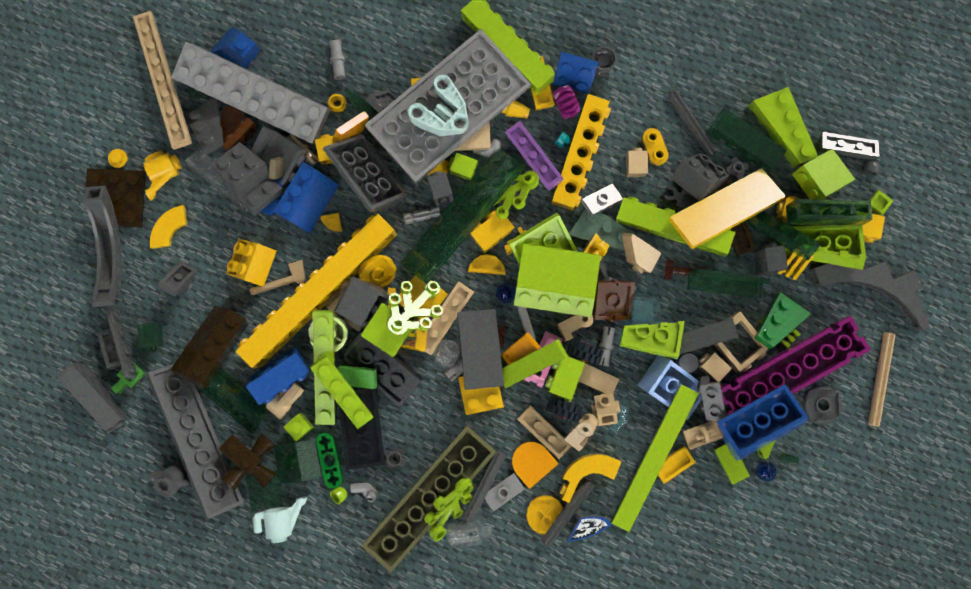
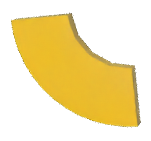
[150,205,187,249]

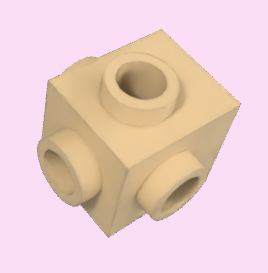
[591,393,620,426]

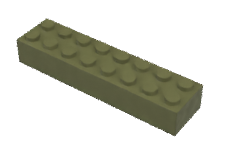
[362,425,496,573]

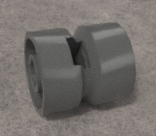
[591,46,617,78]

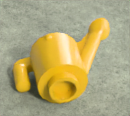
[143,150,182,201]

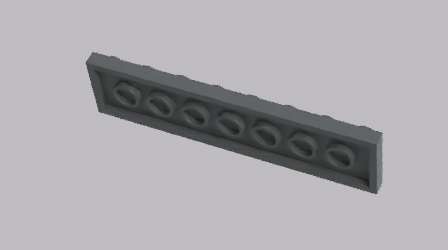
[146,364,244,520]

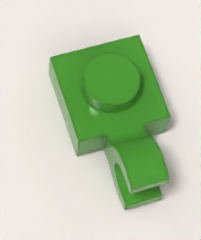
[111,361,146,394]

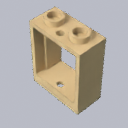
[713,311,769,372]

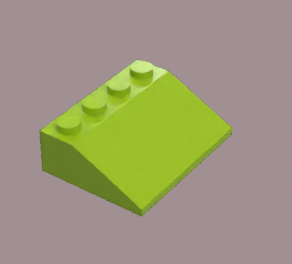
[514,243,601,317]

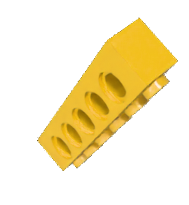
[551,94,611,211]

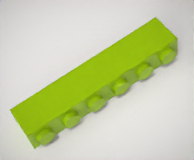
[460,0,555,96]
[616,196,735,257]

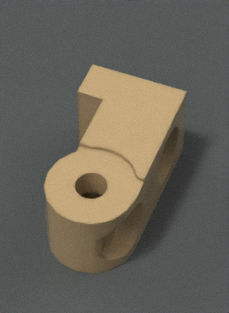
[556,315,594,342]
[564,414,599,452]

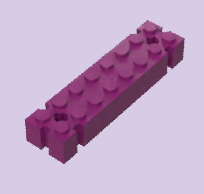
[721,316,871,417]

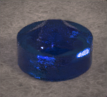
[496,284,515,303]
[755,462,777,482]

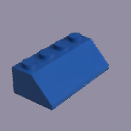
[717,384,808,461]

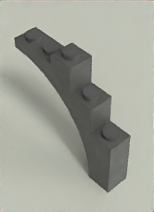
[808,261,930,331]

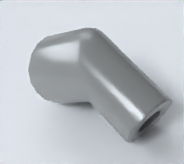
[473,139,501,157]
[350,482,378,503]

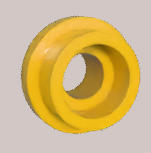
[328,94,347,113]

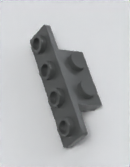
[97,306,137,380]

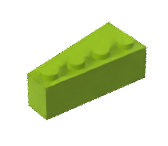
[747,87,818,168]
[779,224,866,270]

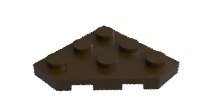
[86,168,146,228]

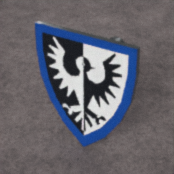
[566,508,611,542]

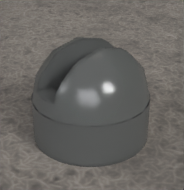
[863,160,880,175]

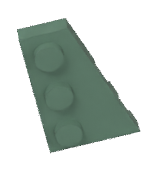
[569,209,635,252]

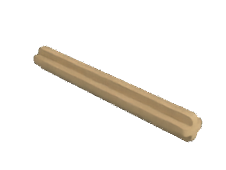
[868,332,895,427]

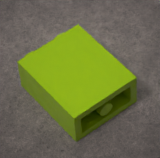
[792,149,855,205]

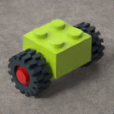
[545,339,604,423]

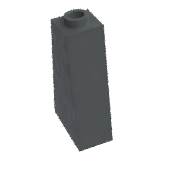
[56,363,128,431]

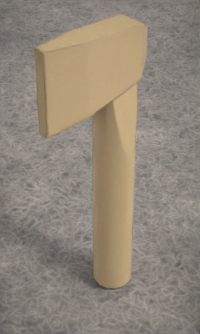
[250,260,306,295]

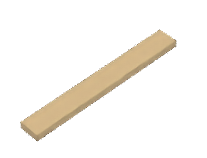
[133,11,192,150]

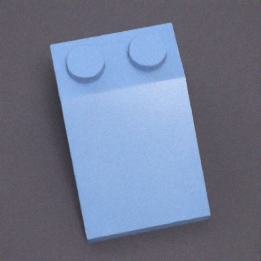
[637,355,702,420]

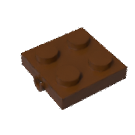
[592,279,635,322]

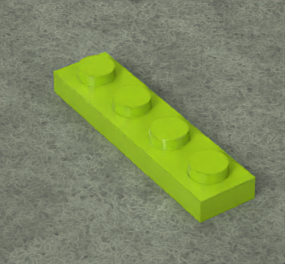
[310,355,373,429]

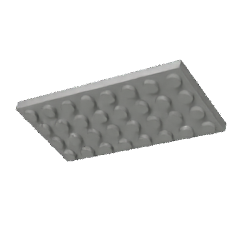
[365,29,531,184]

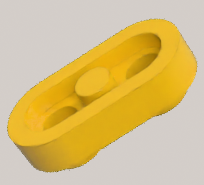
[642,128,668,166]

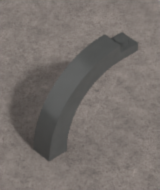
[82,186,122,307]

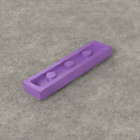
[505,121,564,191]

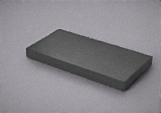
[457,309,504,390]

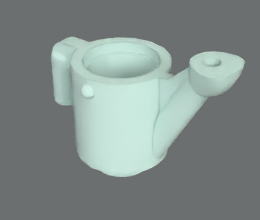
[253,497,307,543]

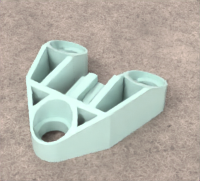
[408,75,469,136]

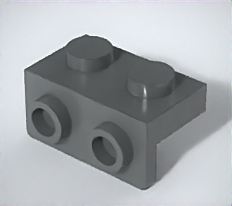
[697,375,726,421]

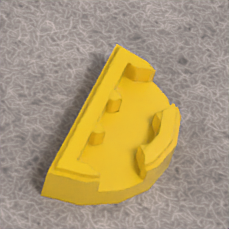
[468,254,506,275]

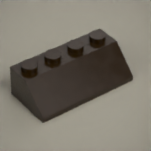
[170,306,248,390]

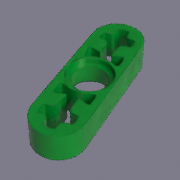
[316,432,343,489]

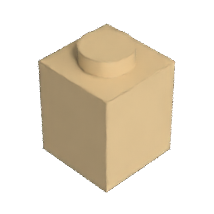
[626,148,648,177]
[698,352,732,382]

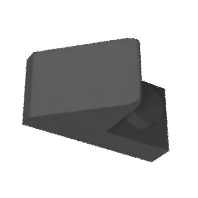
[158,262,198,297]

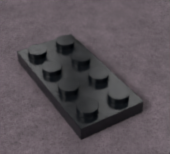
[341,329,424,408]
[338,388,386,470]

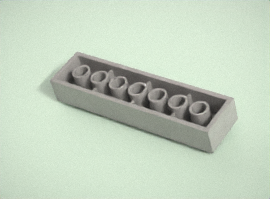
[171,42,331,144]

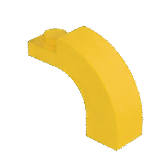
[559,454,621,503]

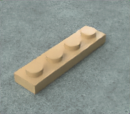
[425,281,474,355]

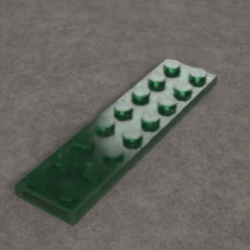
[400,149,526,285]

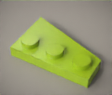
[620,321,685,359]

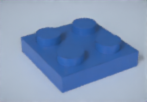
[553,52,599,94]

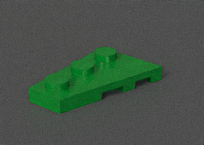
[754,292,811,349]

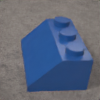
[273,162,339,233]
[246,345,310,405]

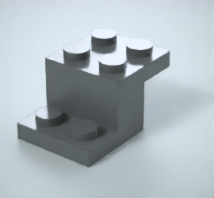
[210,142,283,215]

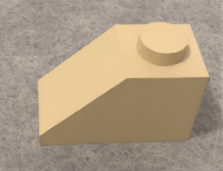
[622,233,662,274]

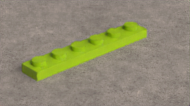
[313,310,336,425]

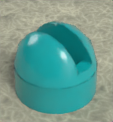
[554,131,570,148]

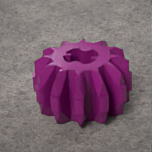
[553,85,580,119]

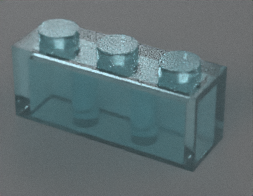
[629,297,660,356]

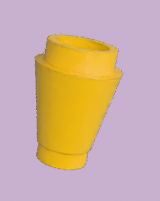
[501,100,530,119]

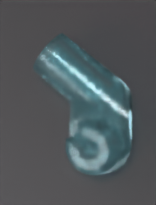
[611,402,629,432]

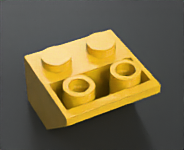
[226,238,277,287]

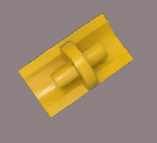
[582,233,610,261]

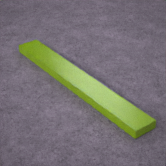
[611,384,699,532]

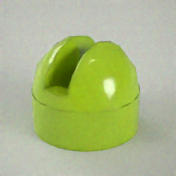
[330,487,347,505]

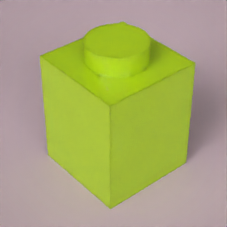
[448,152,478,182]
[284,413,314,441]

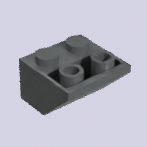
[671,153,730,201]
[334,276,390,327]

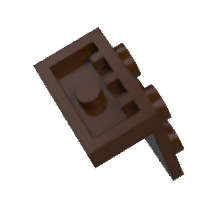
[220,105,259,151]

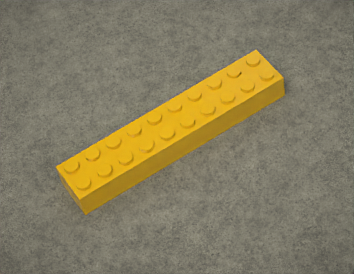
[236,214,397,368]

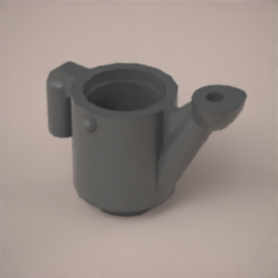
[148,462,191,496]

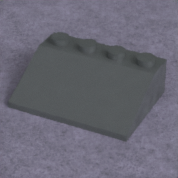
[323,134,407,212]

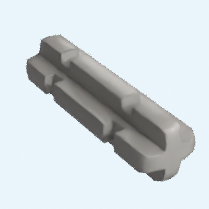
[403,206,441,224]

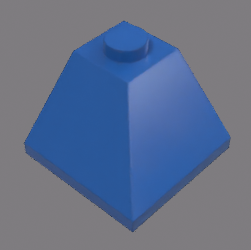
[210,27,261,68]

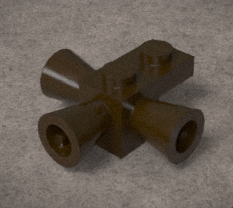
[219,433,277,491]

